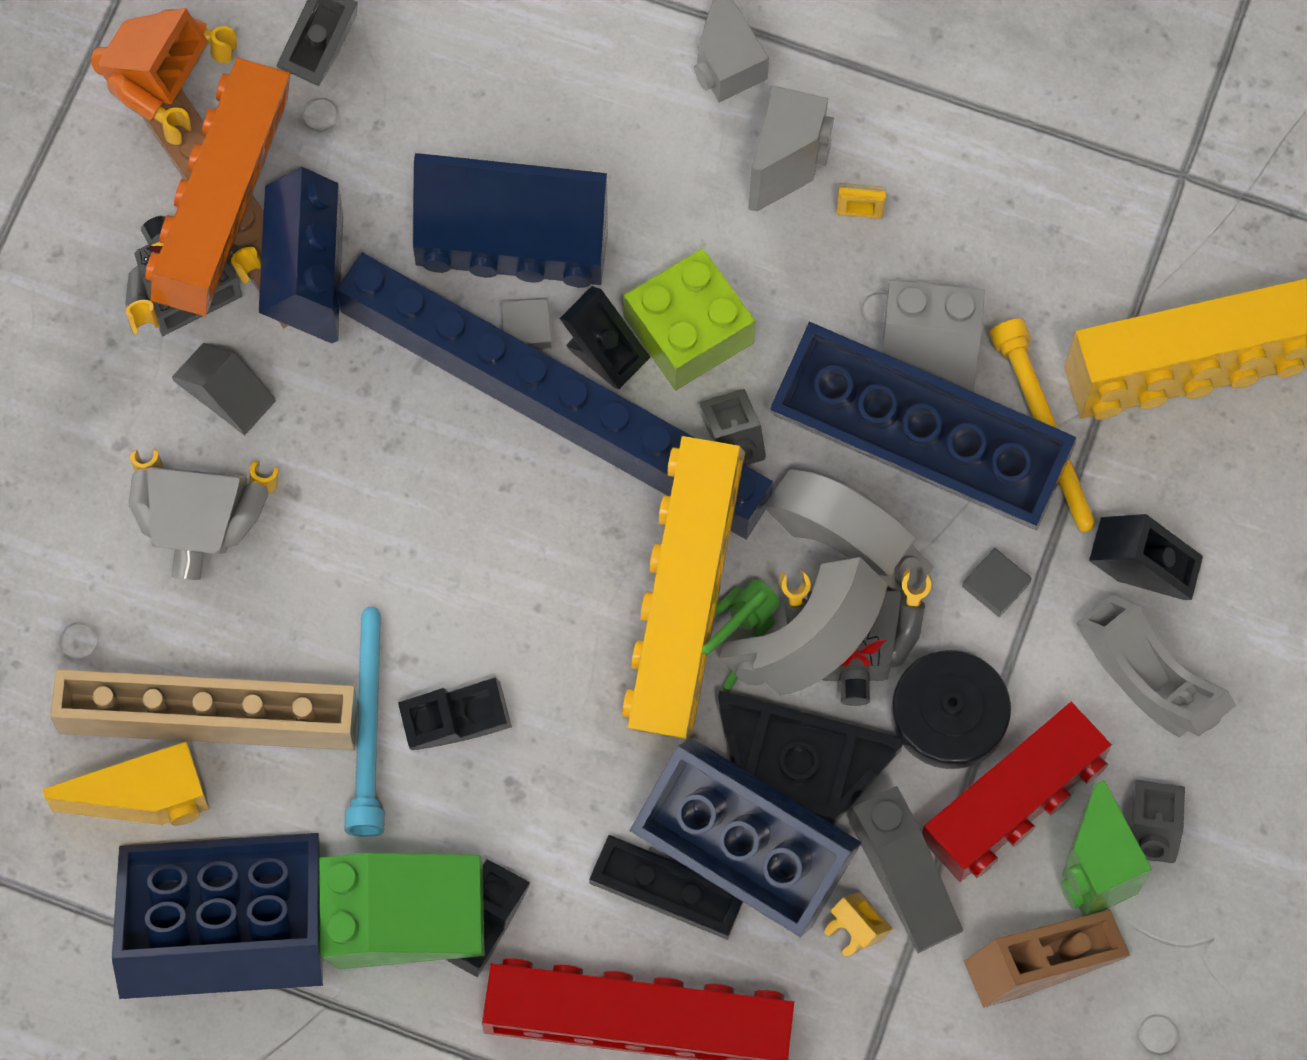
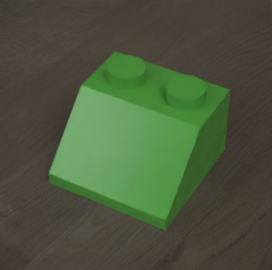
[1060,780,1152,916]

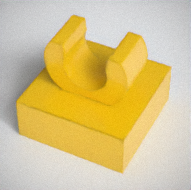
[824,892,893,956]

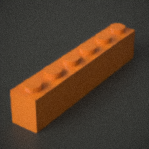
[145,57,291,317]

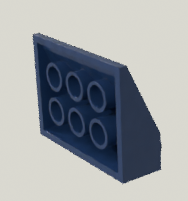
[413,153,608,288]
[112,833,323,999]

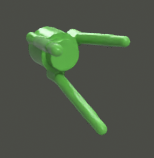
[702,579,781,692]

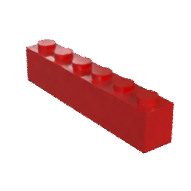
[482,958,795,1060]

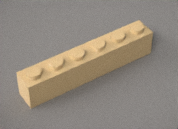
[50,669,358,751]

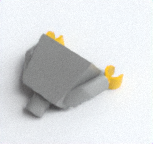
[129,449,279,580]

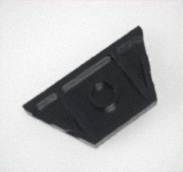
[717,691,904,824]

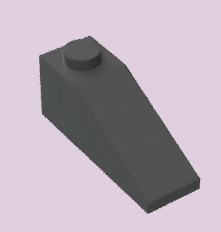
[849,786,963,953]

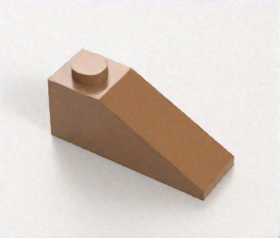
[964,909,1130,1008]

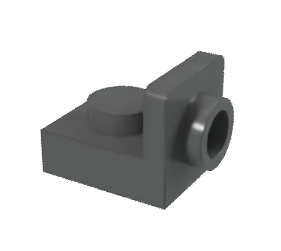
[699,389,766,466]
[1131,780,1185,863]

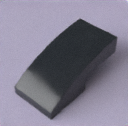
[398,678,512,750]
[446,859,530,978]

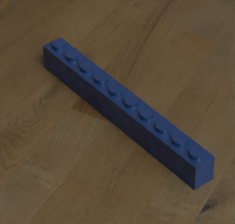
[337,252,773,540]

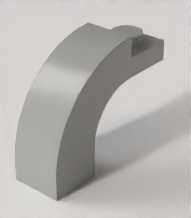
[763,469,934,600]
[719,557,888,696]
[1076,594,1236,737]

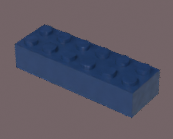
[770,321,1076,531]

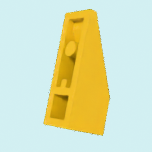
[42,741,209,826]

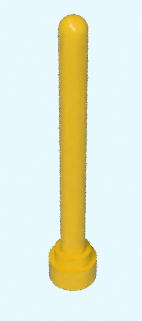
[989,318,1095,533]

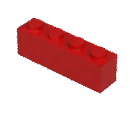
[922,701,1112,882]

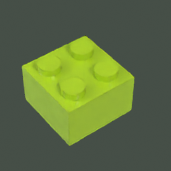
[623,248,756,391]

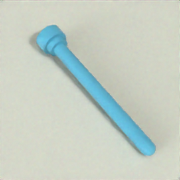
[344,607,385,837]

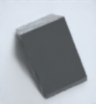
[172,343,276,436]

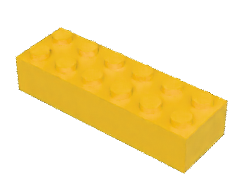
[1064,278,1307,420]

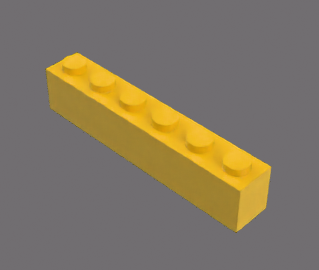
[622,436,745,740]

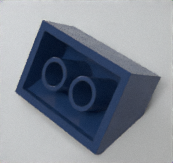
[259,167,343,344]

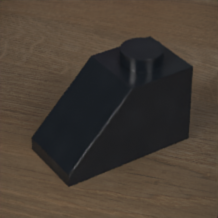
[1089,514,1203,600]

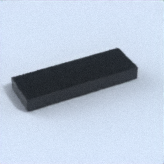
[589,835,744,940]

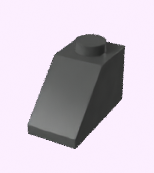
[277,0,358,86]

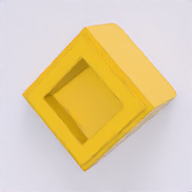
[836,183,886,219]

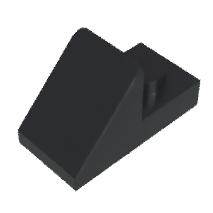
[559,286,650,389]

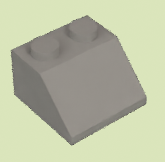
[748,86,834,211]
[882,280,985,392]

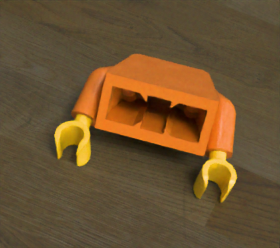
[91,8,237,145]

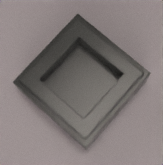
[962,548,1032,617]

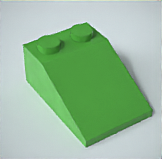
[319,853,485,970]

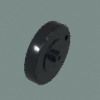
[891,650,1011,769]

